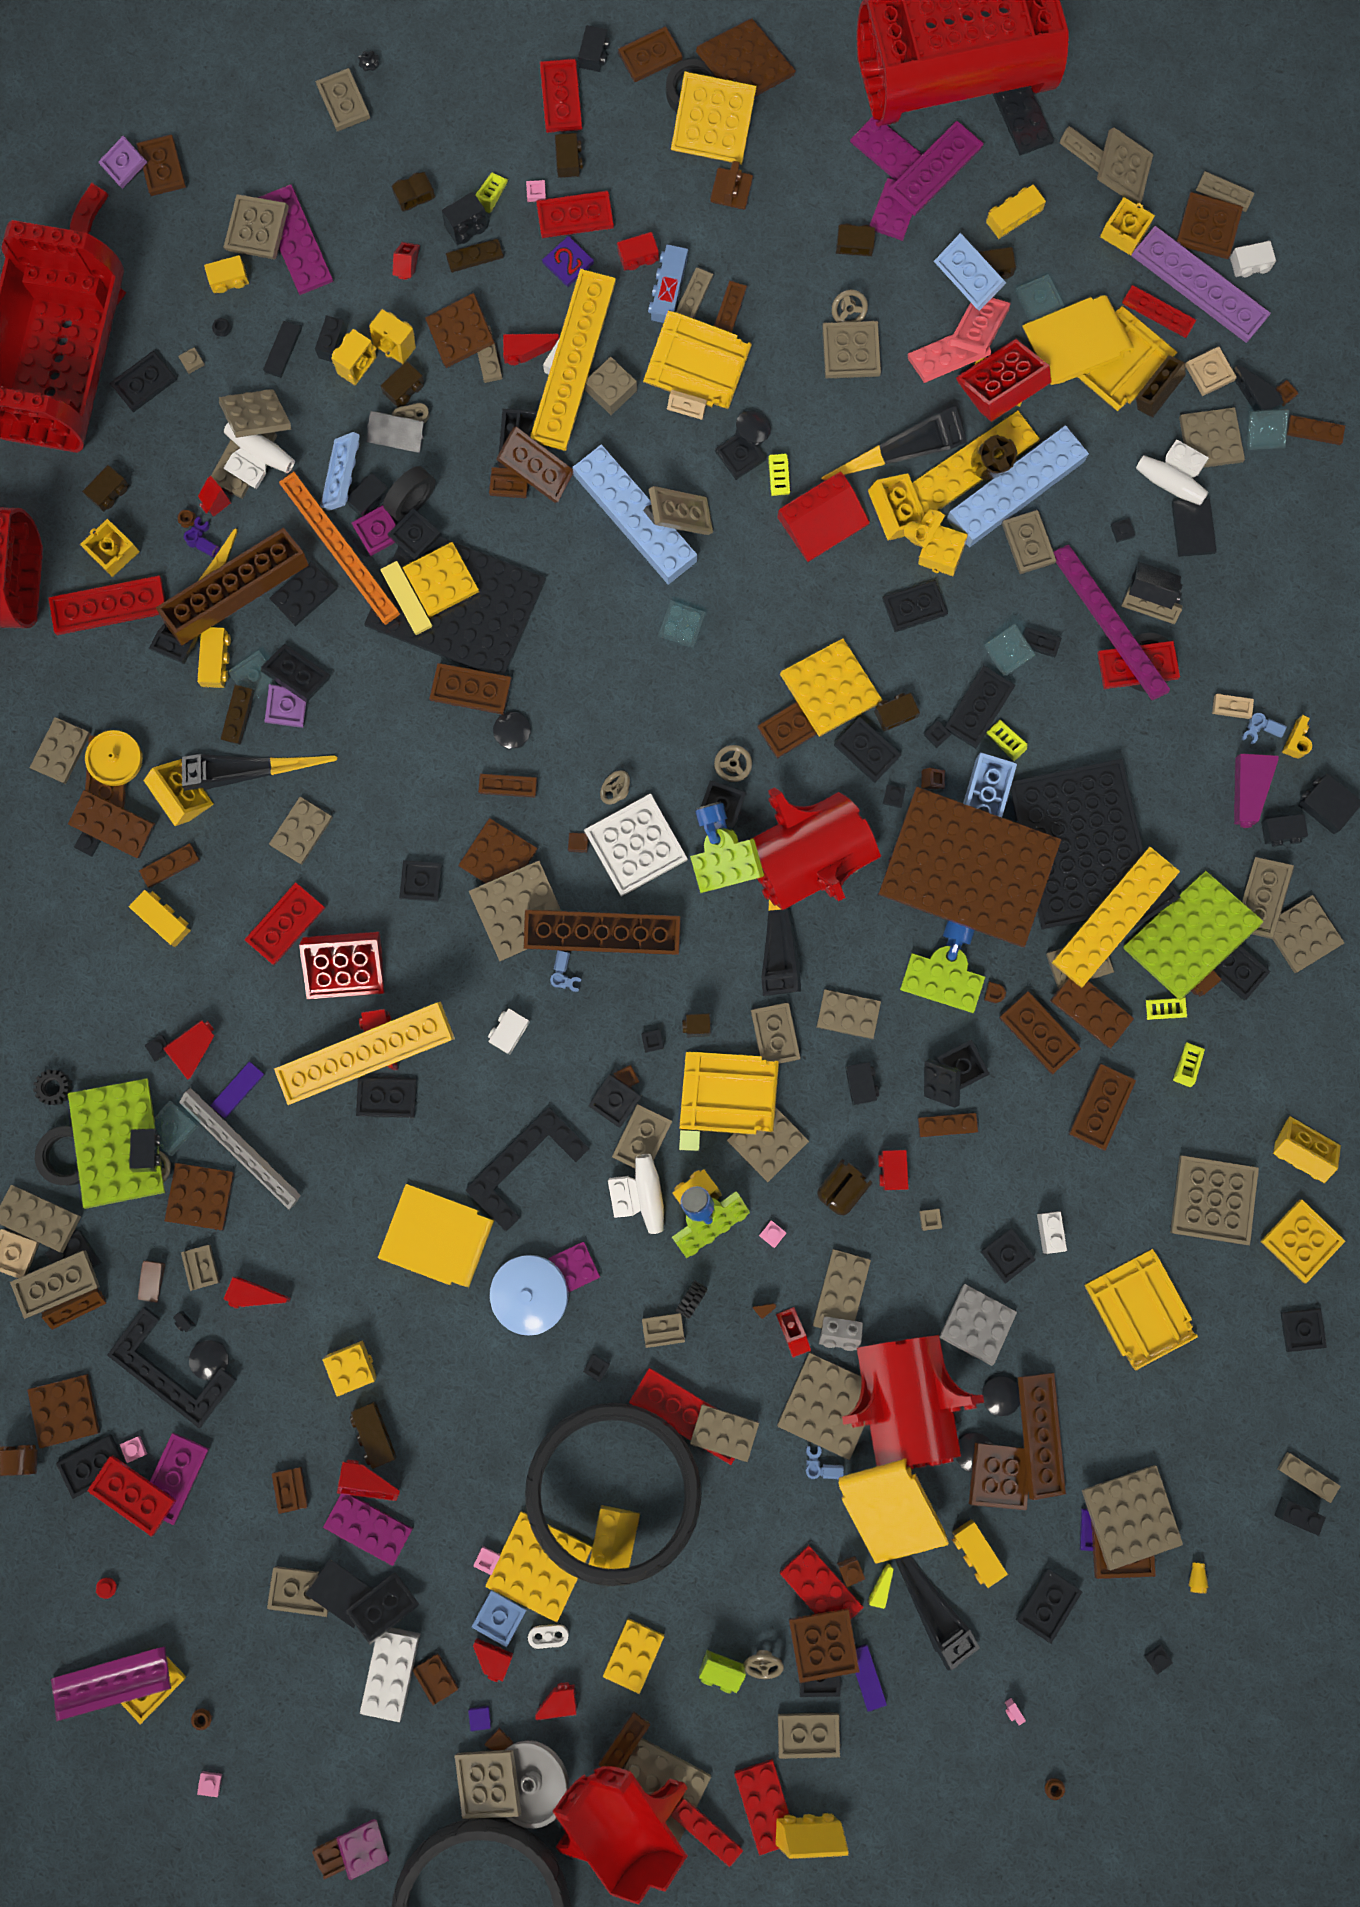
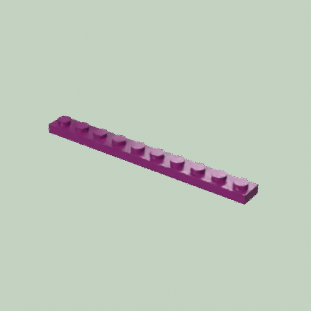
[1053,545,1170,701]

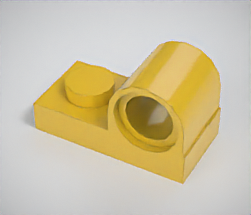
[904,508,945,548]
[1282,715,1312,758]

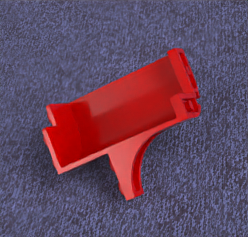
[752,787,881,910]
[842,1335,984,1469]
[552,1766,687,1904]

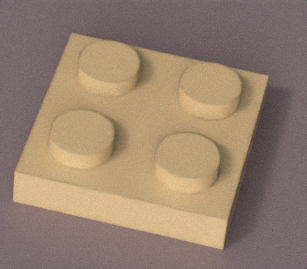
[1185,347,1237,396]
[0,1229,39,1278]

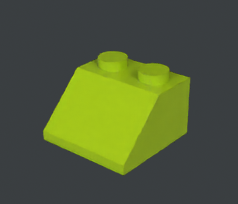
[698,1650,746,1693]

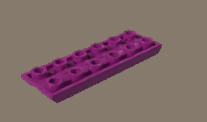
[51,1647,171,1721]

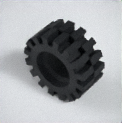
[33,1070,73,1105]
[676,1281,708,1319]

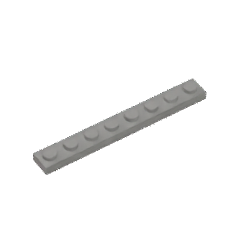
[179,1088,301,1210]

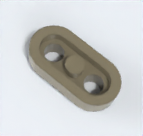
[392,403,429,423]

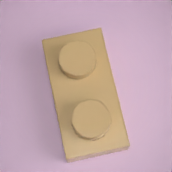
[667,390,707,420]
[1212,694,1254,719]

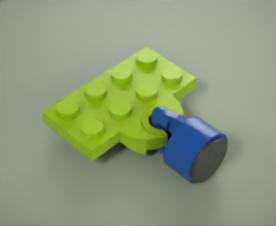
[690,802,764,893]
[900,921,985,1013]
[672,1187,750,1258]

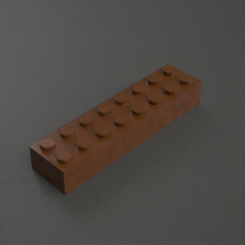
[156,528,309,646]
[523,910,680,955]

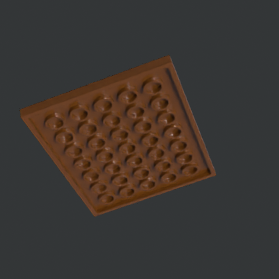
[878,787,1061,948]

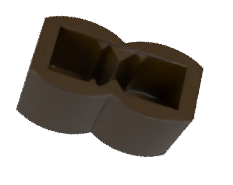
[392,172,435,211]

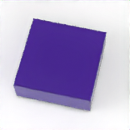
[468,1706,491,1731]

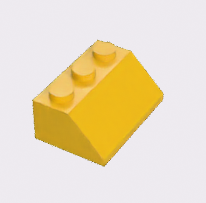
[868,473,925,540]
[143,759,213,826]
[1273,1116,1341,1183]
[589,1505,640,1569]
[776,1813,848,1859]

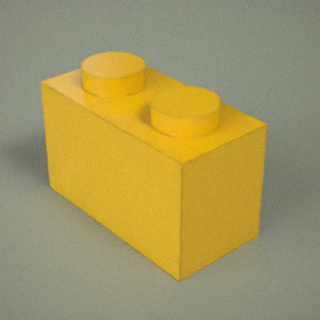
[204,255,249,293]

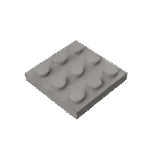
[939,1284,1017,1366]

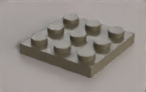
[1097,128,1153,204]
[223,194,289,260]
[822,321,881,378]
[219,389,291,438]
[1179,408,1245,468]
[1273,895,1344,973]
[727,1107,809,1182]
[455,1750,521,1819]

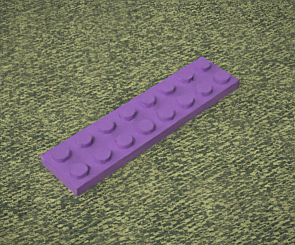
[1131,226,1271,343]

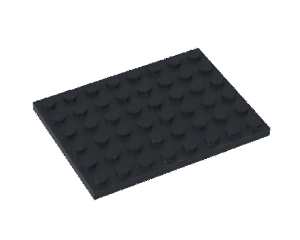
[364,537,546,676]
[1010,759,1156,930]

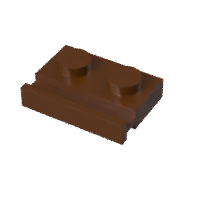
[489,467,528,498]
[272,1467,308,1514]
[412,1653,459,1706]
[312,1833,345,1880]

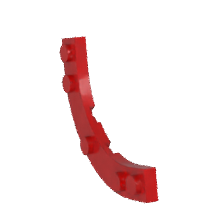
[70,183,126,306]

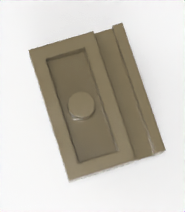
[181,1245,220,1291]
[642,1313,685,1348]

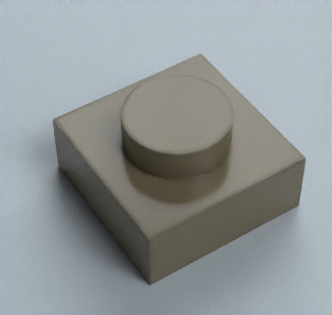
[178,348,204,374]
[919,1209,942,1231]

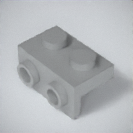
[819,1317,863,1351]

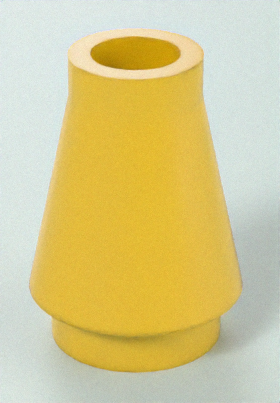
[1188,1563,1209,1593]

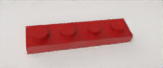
[1122,285,1196,338]
[670,1796,743,1867]

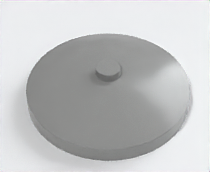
[506,1741,569,1828]

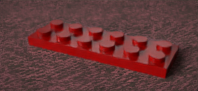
[48,576,166,635]
[629,1367,735,1465]

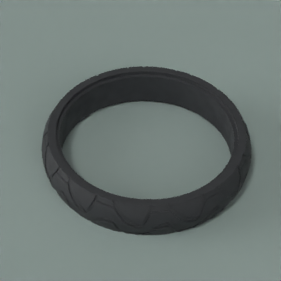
[525,1403,701,1586]
[391,1818,571,1907]

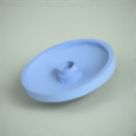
[490,1255,568,1335]

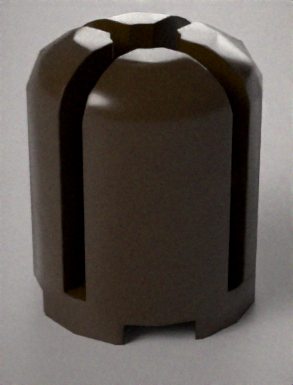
[971,435,1017,481]
[817,1158,873,1215]

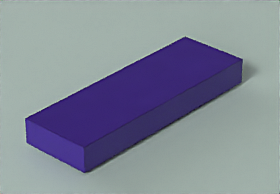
[210,1062,265,1118]
[855,1644,887,1712]

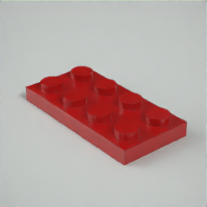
[540,59,582,133]
[536,191,614,238]
[1097,641,1180,689]
[245,882,325,966]
[88,1456,177,1536]
[780,1545,863,1620]
[734,1759,790,1856]

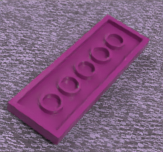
[888,121,984,216]
[258,185,333,295]

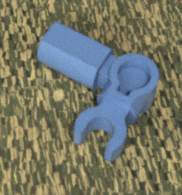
[1242,713,1287,744]
[550,951,581,992]
[805,1446,843,1479]

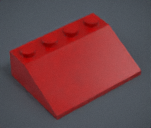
[956,339,1052,422]
[777,471,870,562]
[299,932,384,999]

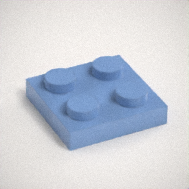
[472,1590,527,1647]

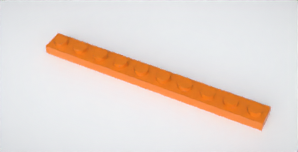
[279,472,400,625]

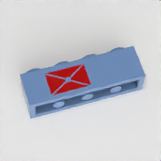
[648,245,688,323]

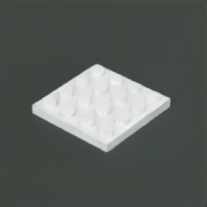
[584,794,688,896]

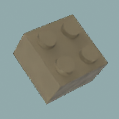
[585,357,637,415]

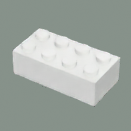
[360,1628,420,1722]

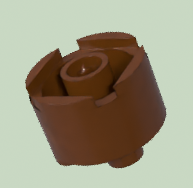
[0,1445,38,1476]

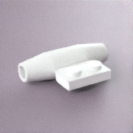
[224,423,295,489]
[1136,440,1209,505]
[608,1154,664,1234]

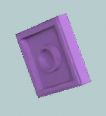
[99,136,147,189]
[265,684,306,728]

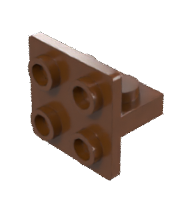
[710,161,753,210]

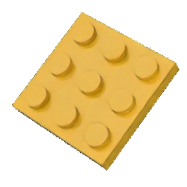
[402,542,479,618]
[1260,1200,1345,1283]

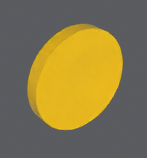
[85,730,142,786]

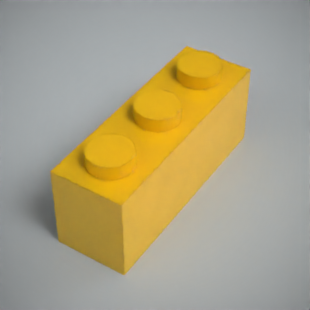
[986,185,1046,239]
[197,627,231,688]
[129,890,191,947]
[952,1519,1008,1588]

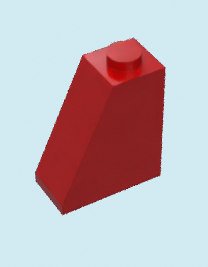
[163,1020,214,1080]

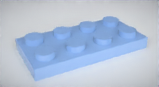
[934,233,1006,311]
[320,432,360,512]

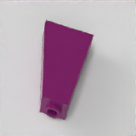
[1234,754,1279,828]

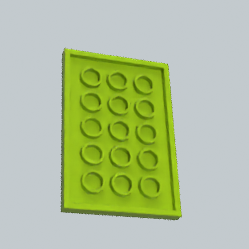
[1124,871,1263,1000]
[68,1079,165,1209]

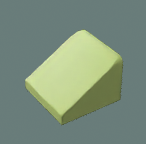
[679,1130,700,1151]

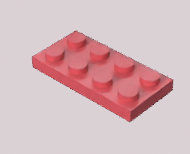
[950,298,1011,355]
[908,335,991,383]

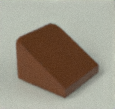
[921,768,945,789]
[568,833,588,853]
[751,1303,776,1319]

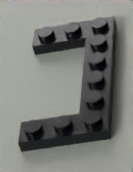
[465,1108,589,1232]
[107,1307,238,1428]

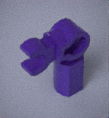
[184,517,219,558]

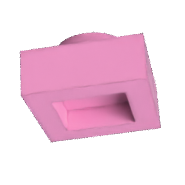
[526,180,546,202]
[759,1221,786,1248]
[120,1436,147,1463]
[474,1546,500,1575]
[1005,1698,1026,1725]
[197,1771,222,1797]

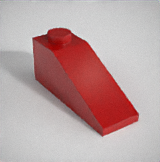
[503,334,559,365]
[223,1276,291,1309]

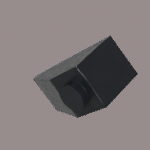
[1233,365,1283,420]

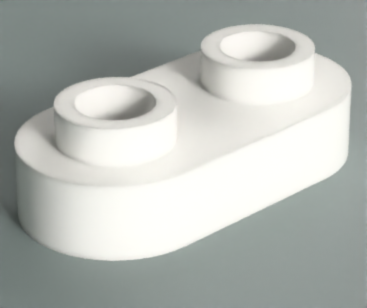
[528,1624,569,1649]

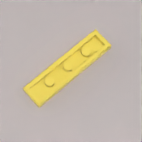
[380,561,432,635]

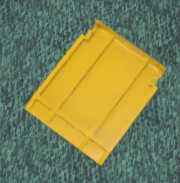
[1022,296,1134,385]
[1078,306,1178,411]
[643,311,752,409]
[679,1052,779,1135]
[378,1184,494,1288]
[1084,1249,1198,1371]
[839,1459,949,1564]

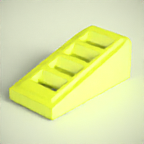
[476,173,508,213]
[768,454,790,496]
[987,720,1027,761]
[1146,998,1187,1020]
[1173,1043,1205,1087]
[868,1564,893,1609]

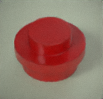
[96,1577,117,1599]

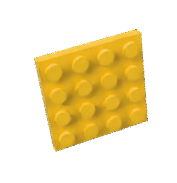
[671,72,756,165]
[780,638,883,737]
[485,1511,593,1622]

